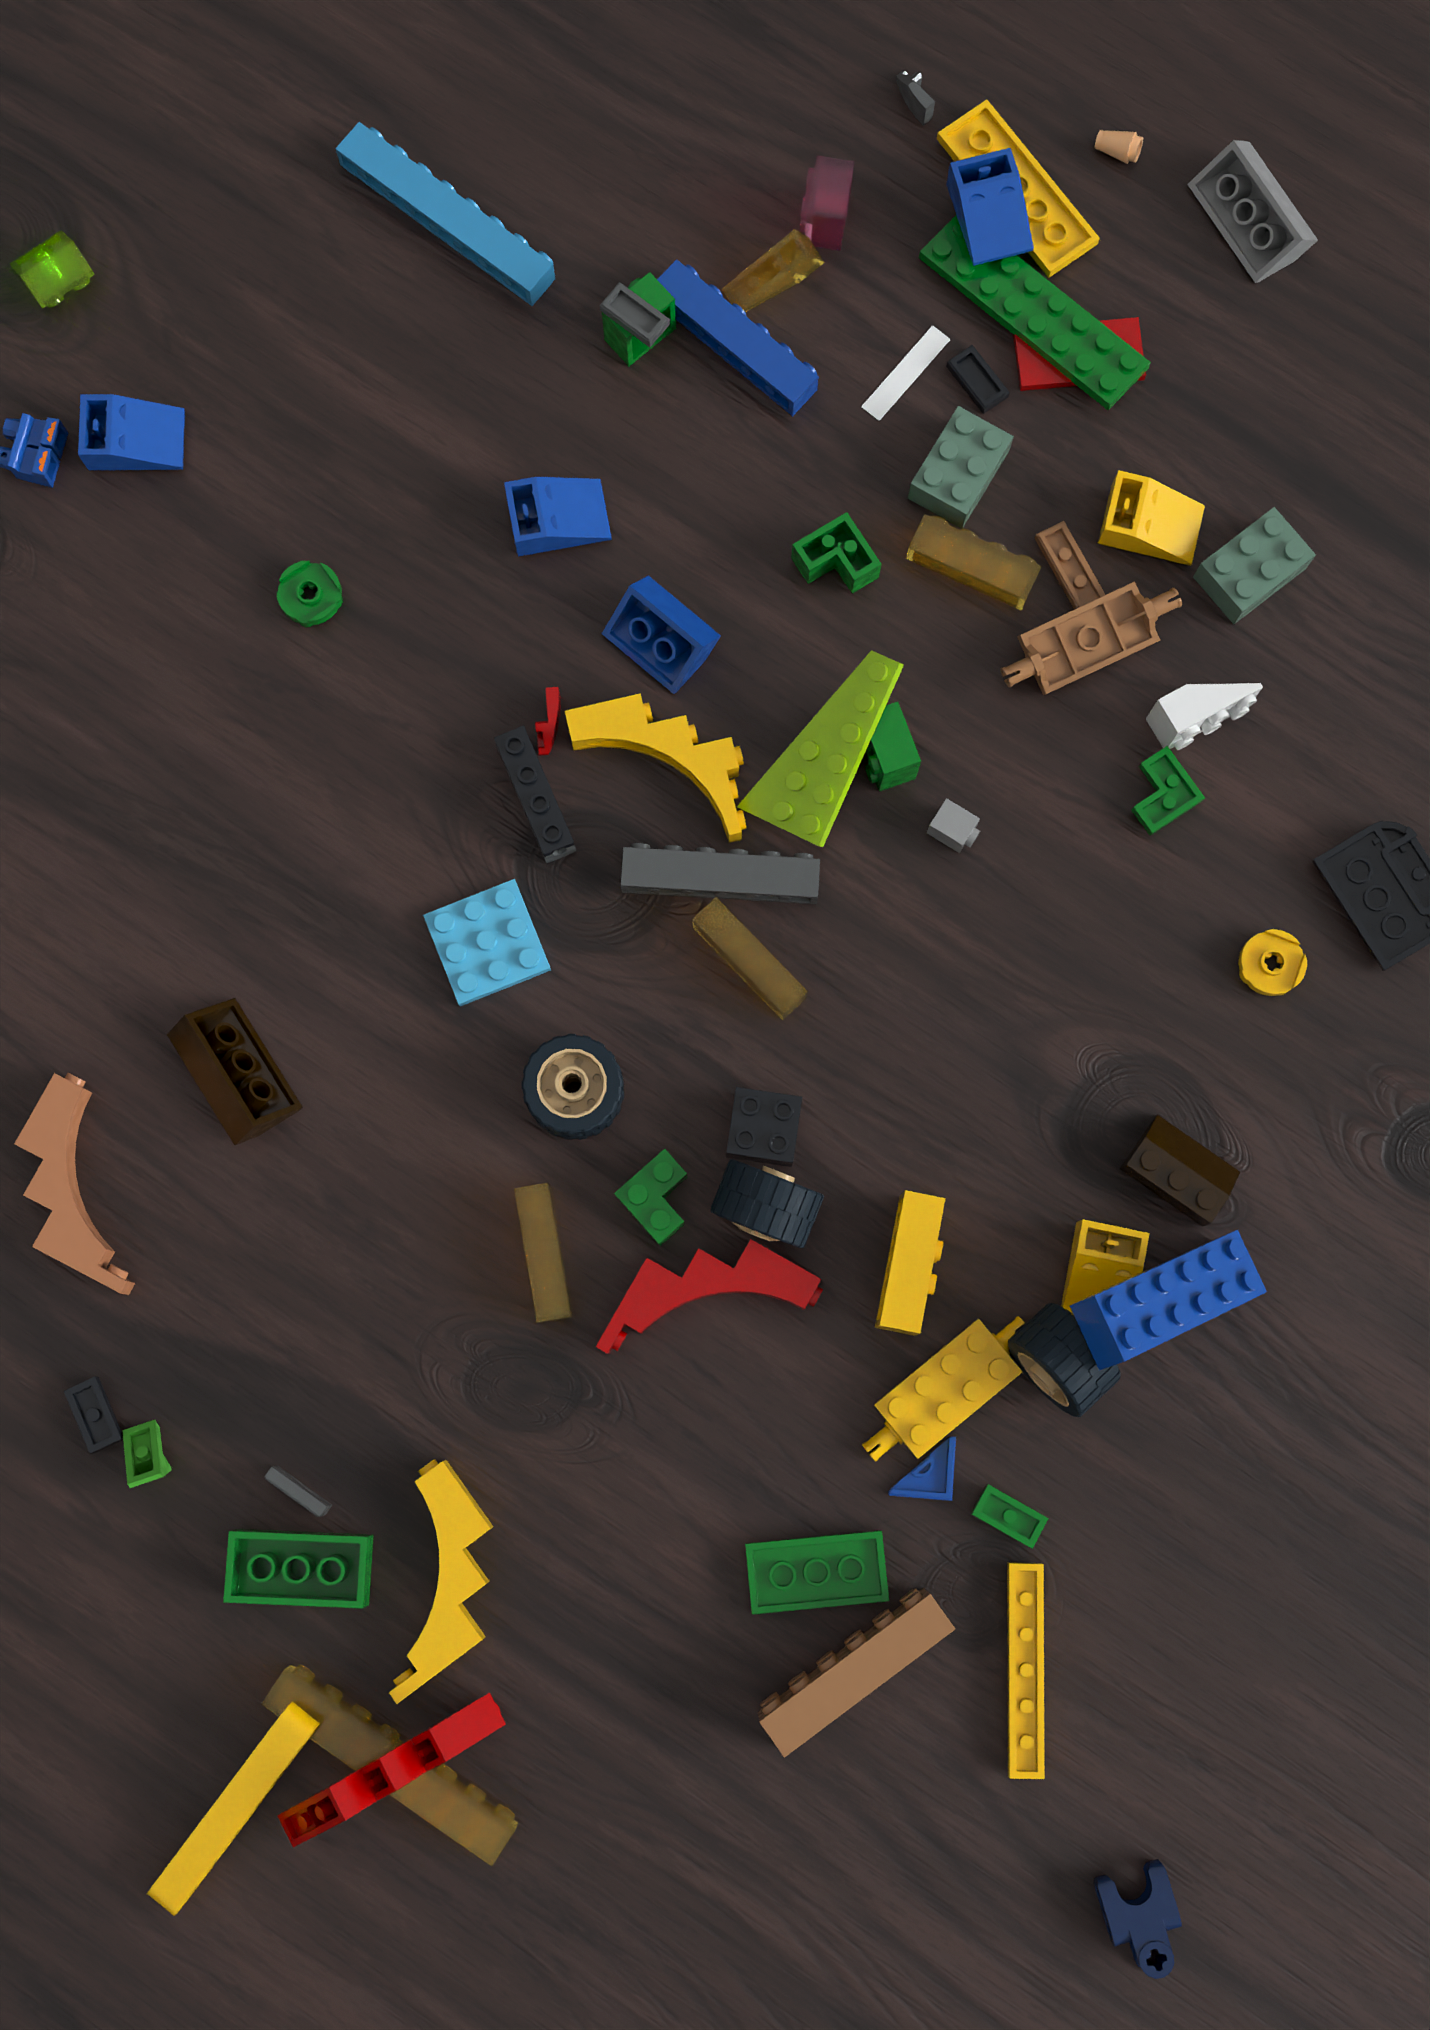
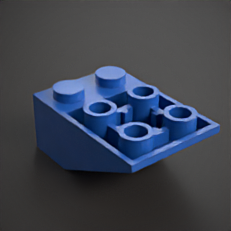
[946,148,1034,266]
[78,394,185,470]
[504,477,612,557]

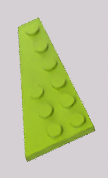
[737,650,904,847]

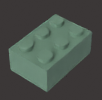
[907,406,1014,529]
[1193,507,1316,624]

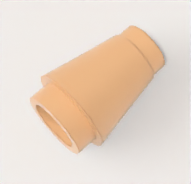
[1095,130,1143,164]

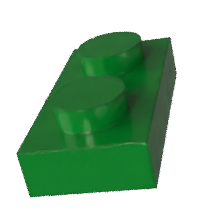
[971,1484,1049,1549]

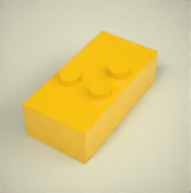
[875,1190,946,1336]

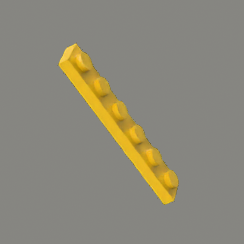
[1007,1562,1045,1779]

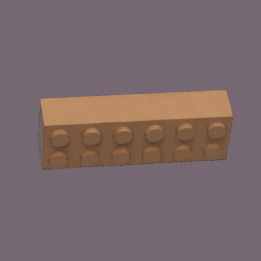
[758,1588,955,1758]

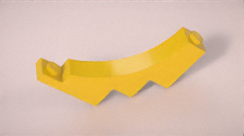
[389,1459,493,1704]

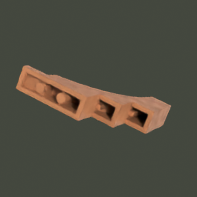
[14,1073,135,1295]

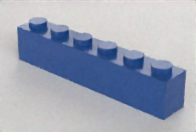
[657,259,819,417]

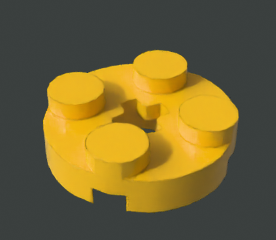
[1238,929,1307,996]

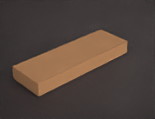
[1034,521,1105,609]

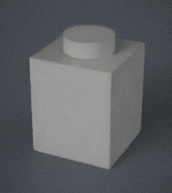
[927,798,980,853]

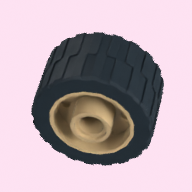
[521,1034,624,1140]
[710,1159,824,1248]
[1008,1303,1121,1417]

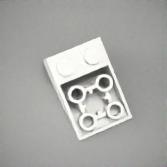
[1146,683,1263,750]

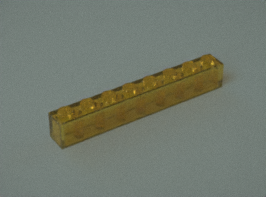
[261,1664,519,1866]

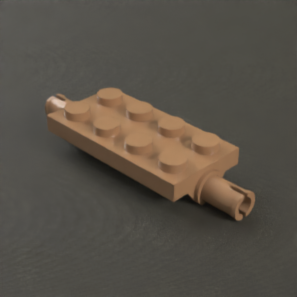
[1000,581,1182,695]

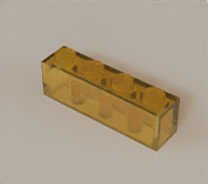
[906,514,1041,610]
[692,897,808,1020]
[514,1183,573,1324]

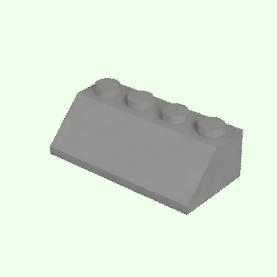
[1187,140,1318,283]

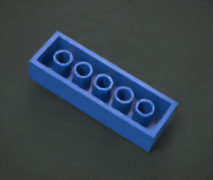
[1070,1230,1267,1371]

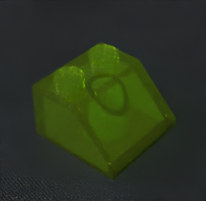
[9,230,95,309]

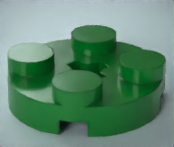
[277,561,343,627]

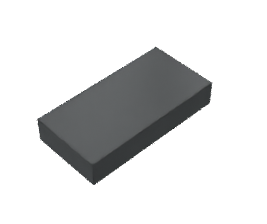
[599,282,670,348]
[264,1466,332,1517]

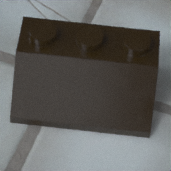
[1120,1114,1240,1227]

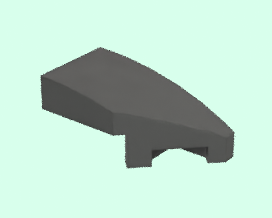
[896,70,935,126]

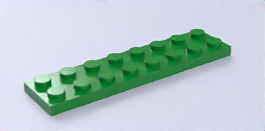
[919,215,1151,410]

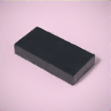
[946,345,1010,414]

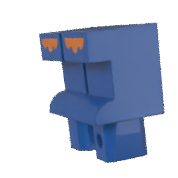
[0,413,68,488]

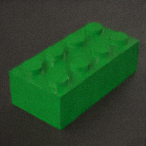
[223,1529,374,1608]

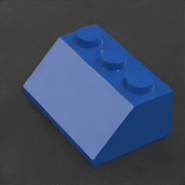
[602,575,721,694]

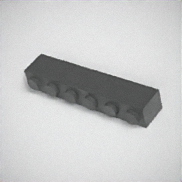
[621,843,820,904]

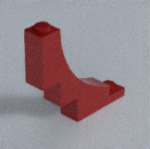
[596,1239,823,1354]
[277,1693,506,1847]

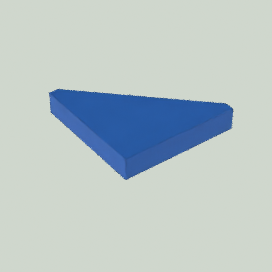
[888,1436,956,1501]

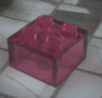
[800,156,854,251]

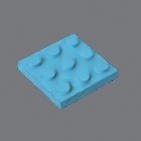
[423,879,551,1006]

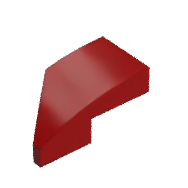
[535,687,561,756]

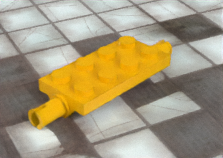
[862,1316,1025,1462]

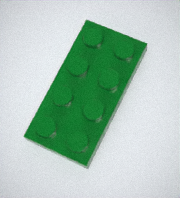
[745,1530,889,1614]

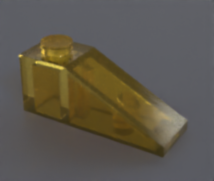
[722,229,824,312]

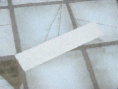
[862,326,950,420]

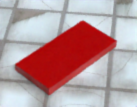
[1013,317,1146,391]

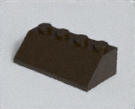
[167,998,303,1145]

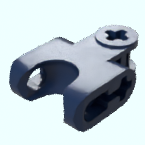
[1093,1859,1182,1979]

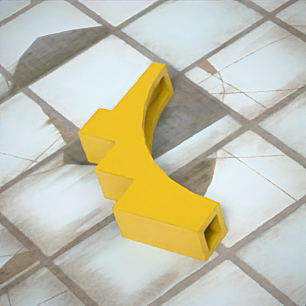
[565,693,746,843]

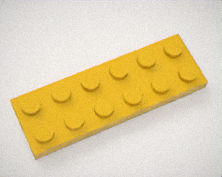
[937,100,1100,278]

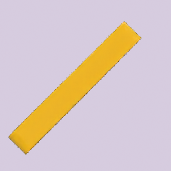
[147,1701,320,1916]

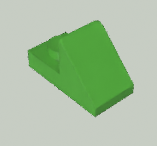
[122,1420,172,1488]

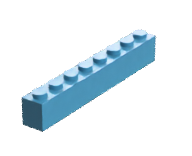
[335,122,555,306]

